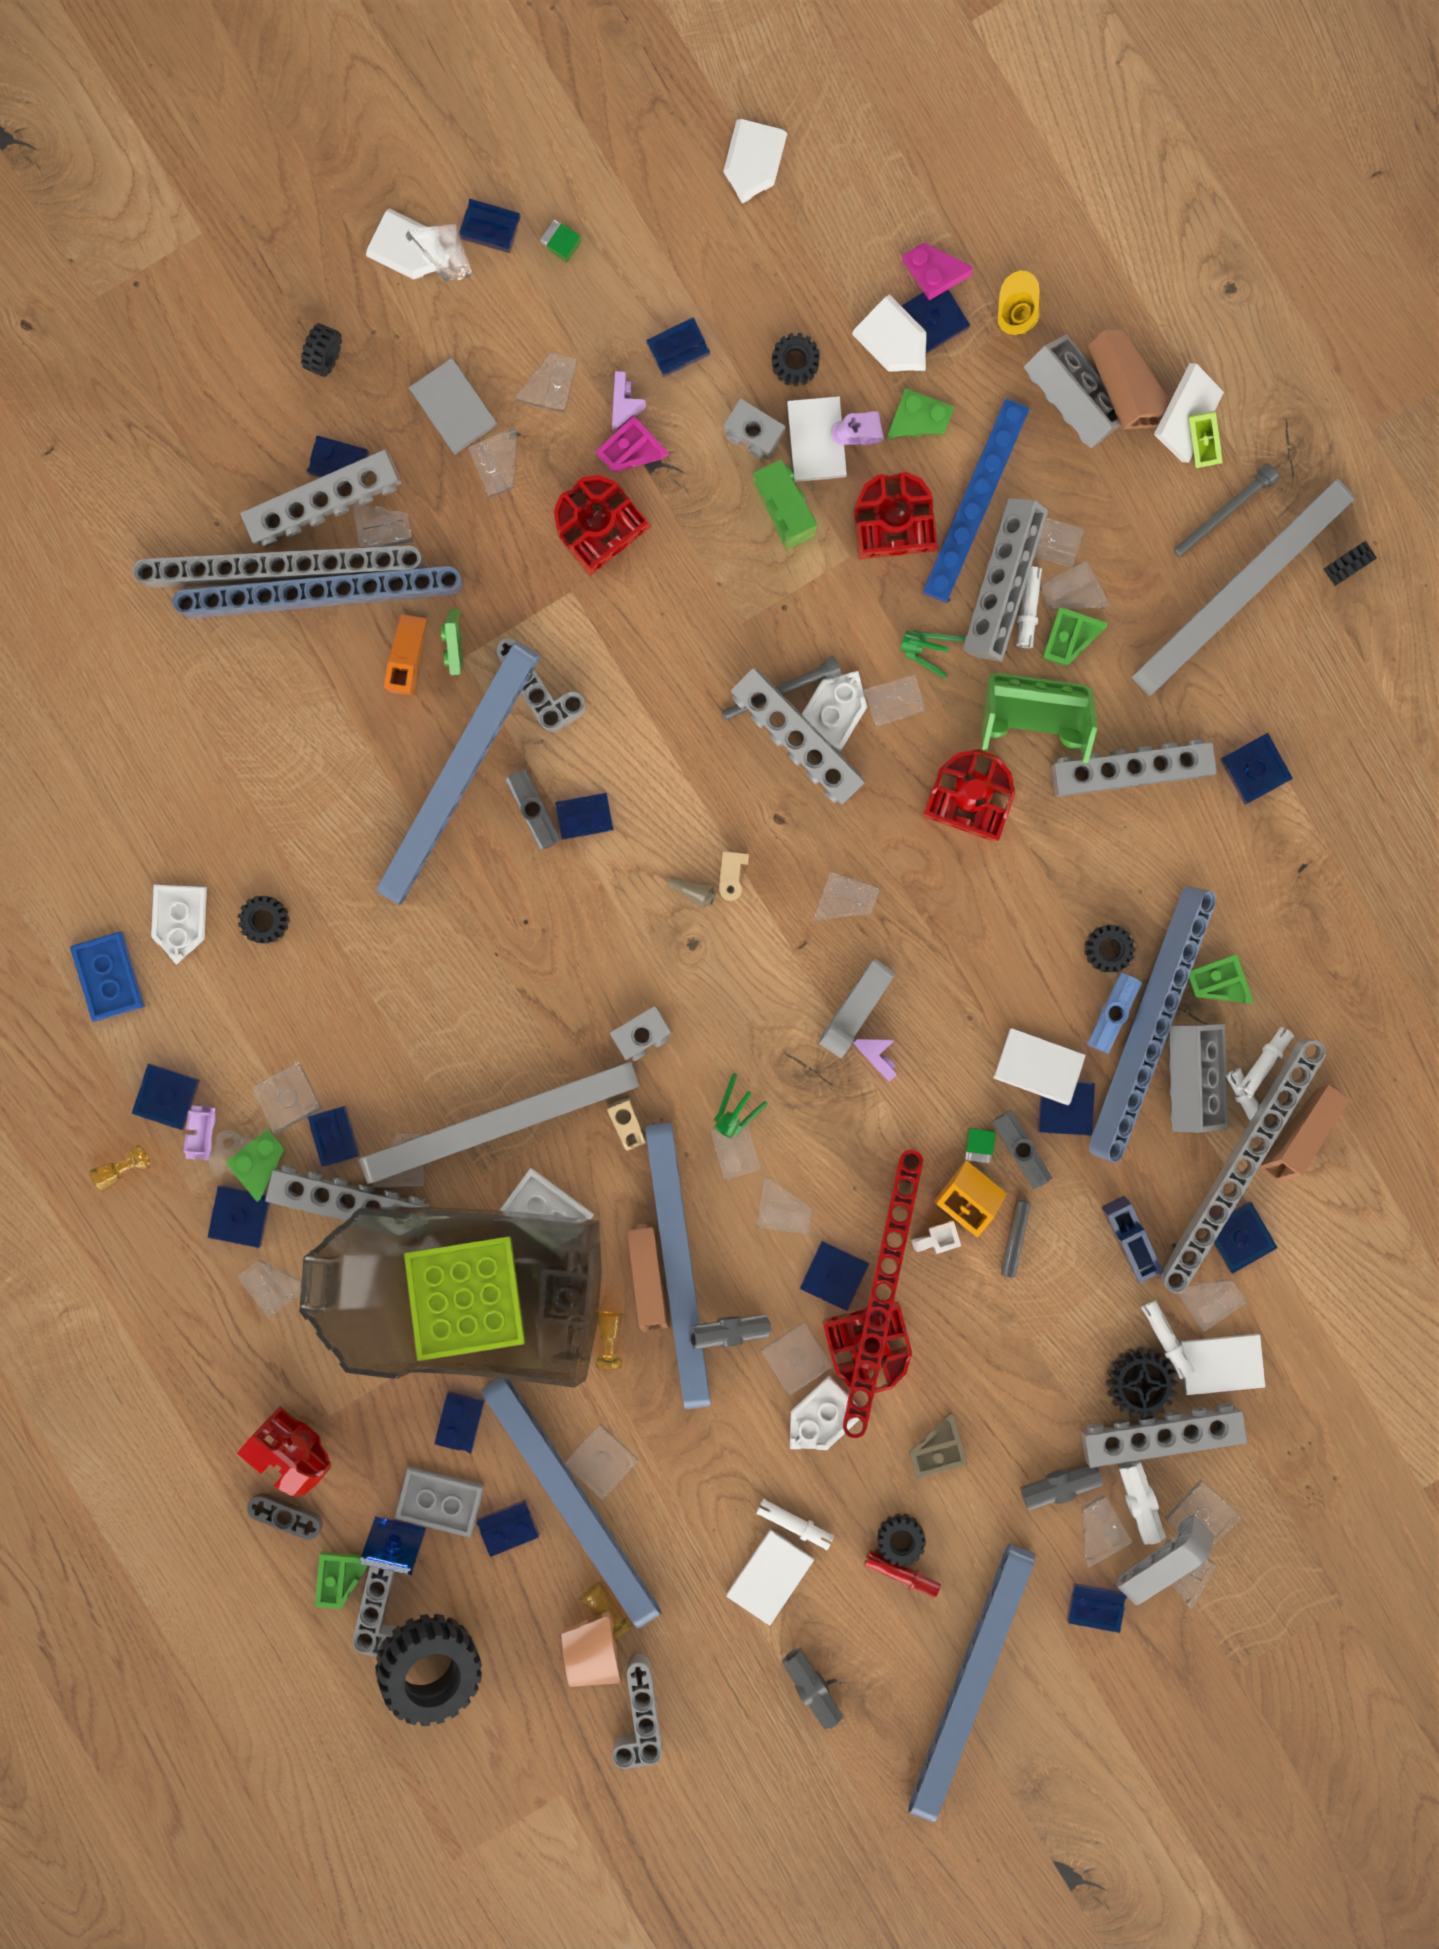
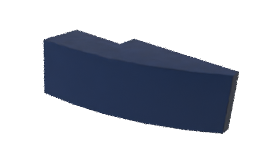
[1101,1196,1163,1283]

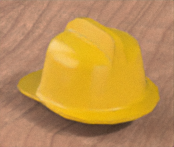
[998,270,1040,335]

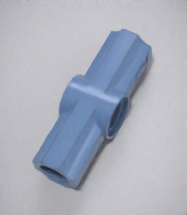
[1087,973,1142,1054]

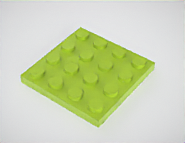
[404,1236,525,1361]

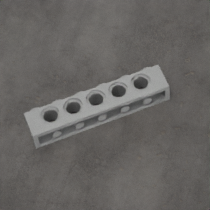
[240,450,402,547]
[963,499,1048,662]
[731,667,866,804]
[1050,739,1217,797]
[265,1165,431,1239]
[1080,1403,1247,1468]

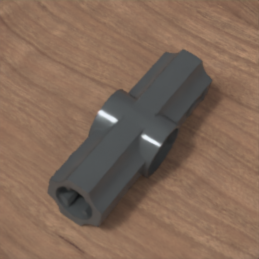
[505,769,561,851]
[992,1110,1053,1190]
[689,1314,771,1349]
[1020,1464,1103,1511]
[782,1648,843,1730]

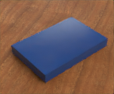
[70,932,145,1022]

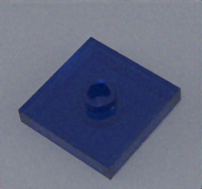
[901,289,970,354]
[1220,733,1293,805]
[131,1063,200,1130]
[1038,1082,1095,1136]
[207,1185,270,1248]
[1205,1201,1278,1274]
[799,1240,869,1311]
[360,1516,426,1575]

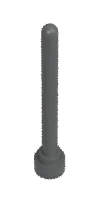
[1174,463,1280,556]
[722,655,842,720]

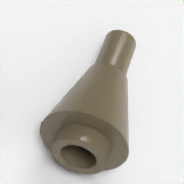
[667,877,716,910]

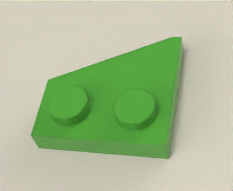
[887,388,954,440]
[1041,607,1108,667]
[441,609,463,675]
[1188,954,1254,1003]
[225,1129,284,1202]
[315,1551,372,1609]

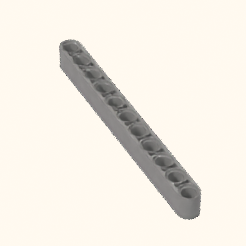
[1131,478,1356,696]
[132,546,425,588]
[1160,1038,1326,1293]
[359,1061,640,1184]

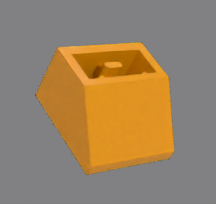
[933,1160,1007,1238]

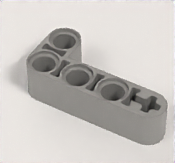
[496,638,586,733]
[817,958,896,1059]
[1116,1515,1214,1605]
[353,1545,399,1657]
[612,1653,663,1769]

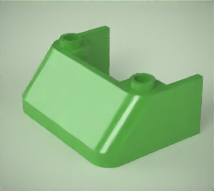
[981,673,1098,764]

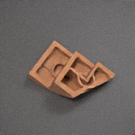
[561,1612,622,1687]

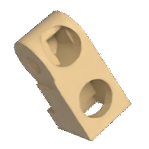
[719,852,749,901]
[607,1096,647,1151]

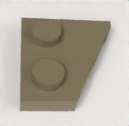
[909,1414,968,1479]

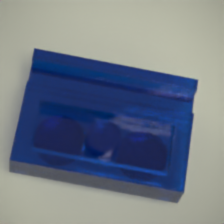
[459,198,521,253]
[646,317,710,378]
[306,435,369,487]
[555,793,614,840]
[307,1105,360,1167]
[434,1391,485,1454]
[476,1499,540,1557]
[1066,1583,1127,1633]

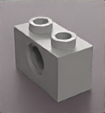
[724,398,785,460]
[610,1006,672,1061]

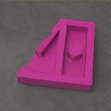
[902,242,973,300]
[596,416,669,473]

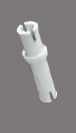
[1016,566,1042,648]
[1237,1027,1294,1098]
[1225,1068,1277,1141]
[1141,1300,1195,1379]
[756,1498,834,1550]

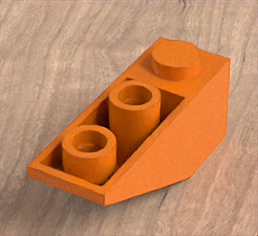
[384,614,428,697]

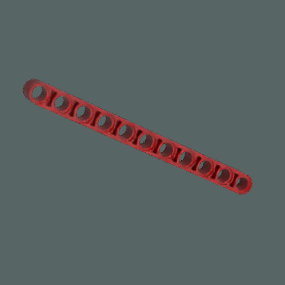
[843,1149,923,1439]

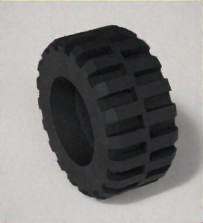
[375,1614,482,1726]

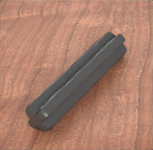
[1001,1200,1031,1278]

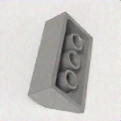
[1024,334,1121,448]
[1168,1024,1228,1133]

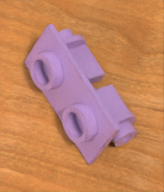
[183,1105,216,1161]

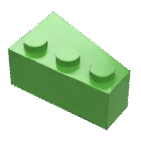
[752,460,818,551]

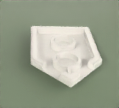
[723,119,787,204]
[366,208,448,280]
[852,294,926,372]
[802,671,867,752]
[151,884,207,964]
[790,1375,860,1450]

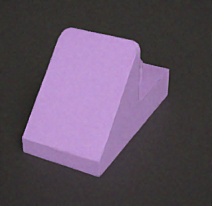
[612,371,646,432]
[853,1039,897,1082]

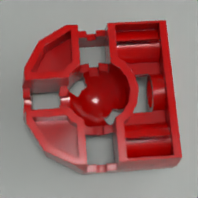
[853,472,938,560]
[554,474,651,576]
[923,749,1016,842]
[822,1301,912,1394]
[237,1406,332,1496]

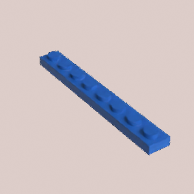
[923,398,1030,603]

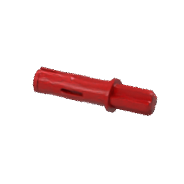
[864,1550,941,1598]

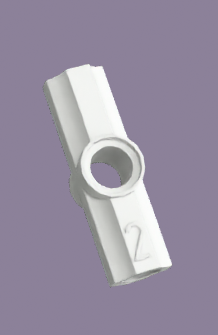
[1118,1460,1166,1545]

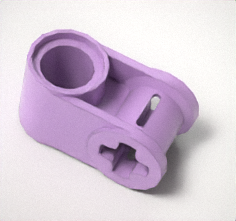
[831,411,884,445]

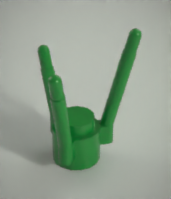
[900,630,965,678]
[713,1073,768,1139]

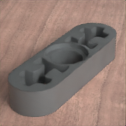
[247,1493,323,1540]

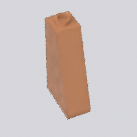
[1088,328,1170,429]
[1259,1084,1350,1182]
[627,1224,669,1332]

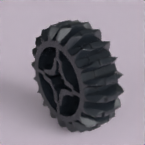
[1105,1347,1178,1419]

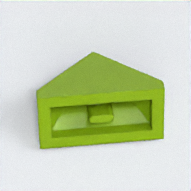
[1189,411,1223,468]

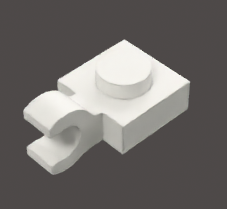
[911,1220,961,1254]

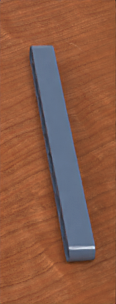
[172,566,463,618]
[376,641,540,905]
[1089,886,1216,1163]
[645,1122,711,1409]
[481,1374,661,1629]
[908,1544,1035,1823]

